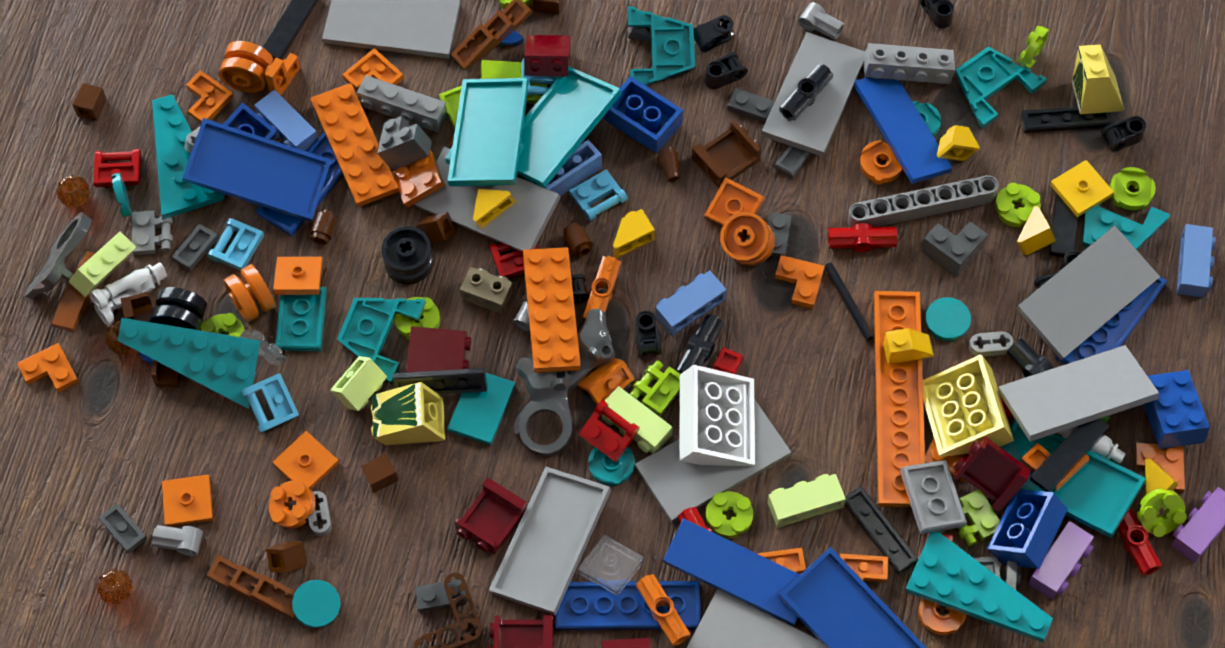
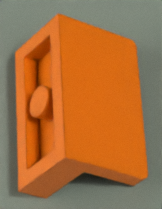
[578,358,635,406]

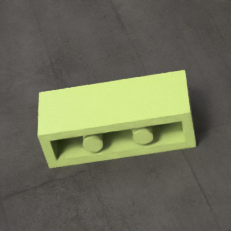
[69,232,136,297]
[602,386,672,454]
[768,474,846,528]

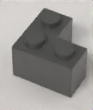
[377,116,432,171]
[921,222,988,277]

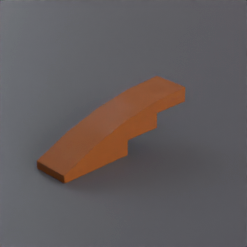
[451,0,533,69]
[51,251,99,332]
[206,555,295,619]

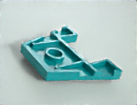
[627,6,695,86]
[955,47,1047,129]
[1082,203,1170,250]
[337,298,426,383]

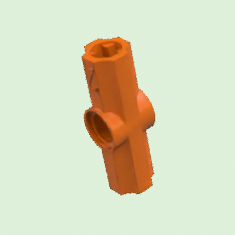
[583,256,622,321]
[635,574,691,647]

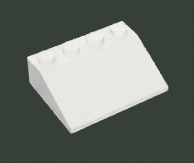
[680,365,755,466]

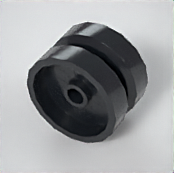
[381,226,433,285]
[150,287,207,330]

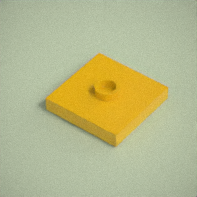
[1050,160,1114,217]

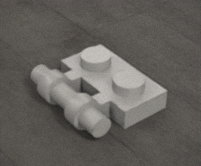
[132,211,173,256]

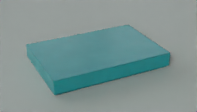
[275,287,327,352]
[447,368,516,445]

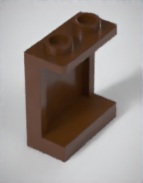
[692,120,762,188]

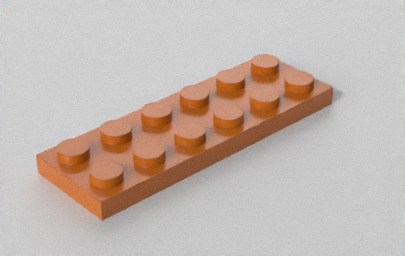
[310,83,399,207]
[523,247,581,373]

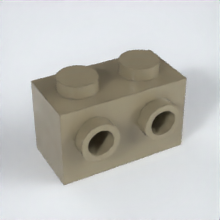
[460,267,513,315]

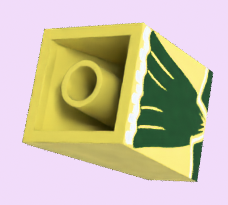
[1072,45,1124,114]
[371,382,445,445]

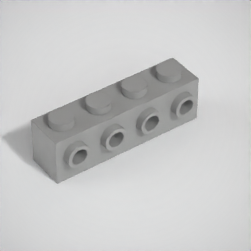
[864,43,955,84]
[357,75,448,133]

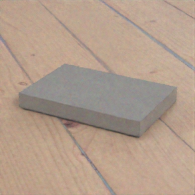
[900,460,967,534]

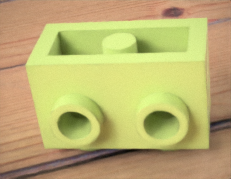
[330,356,387,411]

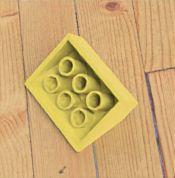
[923,355,1014,457]

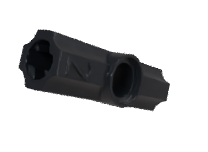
[779,64,833,121]
[677,314,724,374]
[1007,339,1053,378]

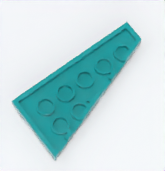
[152,94,224,220]
[118,318,261,409]
[906,531,1053,643]

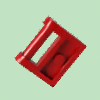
[93,149,141,187]
[489,243,538,279]
[579,400,640,462]

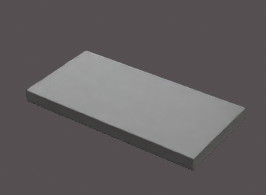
[322,0,461,59]
[761,32,865,157]
[414,147,561,253]
[1016,226,1160,360]
[998,345,1159,441]
[635,399,791,524]
[489,467,611,616]
[687,589,826,648]

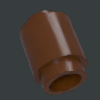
[310,210,338,245]
[563,223,593,257]

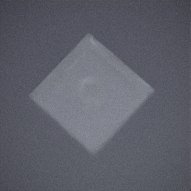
[578,535,644,596]

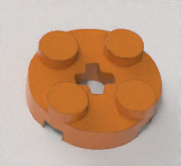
[859,140,903,185]
[269,481,316,529]
[918,598,967,635]

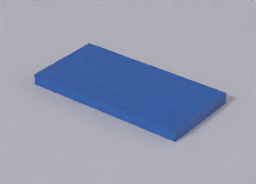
[182,118,331,222]
[778,547,927,648]

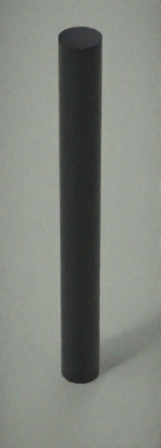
[825,262,874,341]

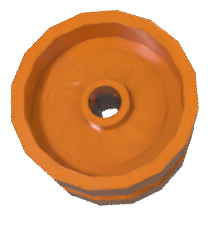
[219,41,273,93]
[720,212,775,266]
[223,264,276,323]

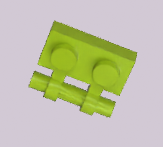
[630,360,680,417]
[958,490,1000,546]

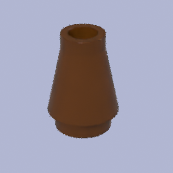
[657,147,680,182]

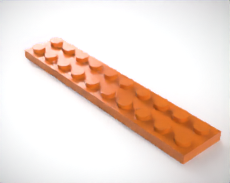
[874,291,925,507]

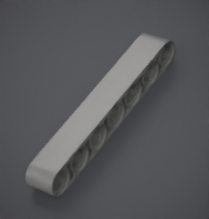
[847,175,999,228]

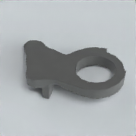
[24,212,92,300]
[530,308,616,392]
[515,357,573,457]

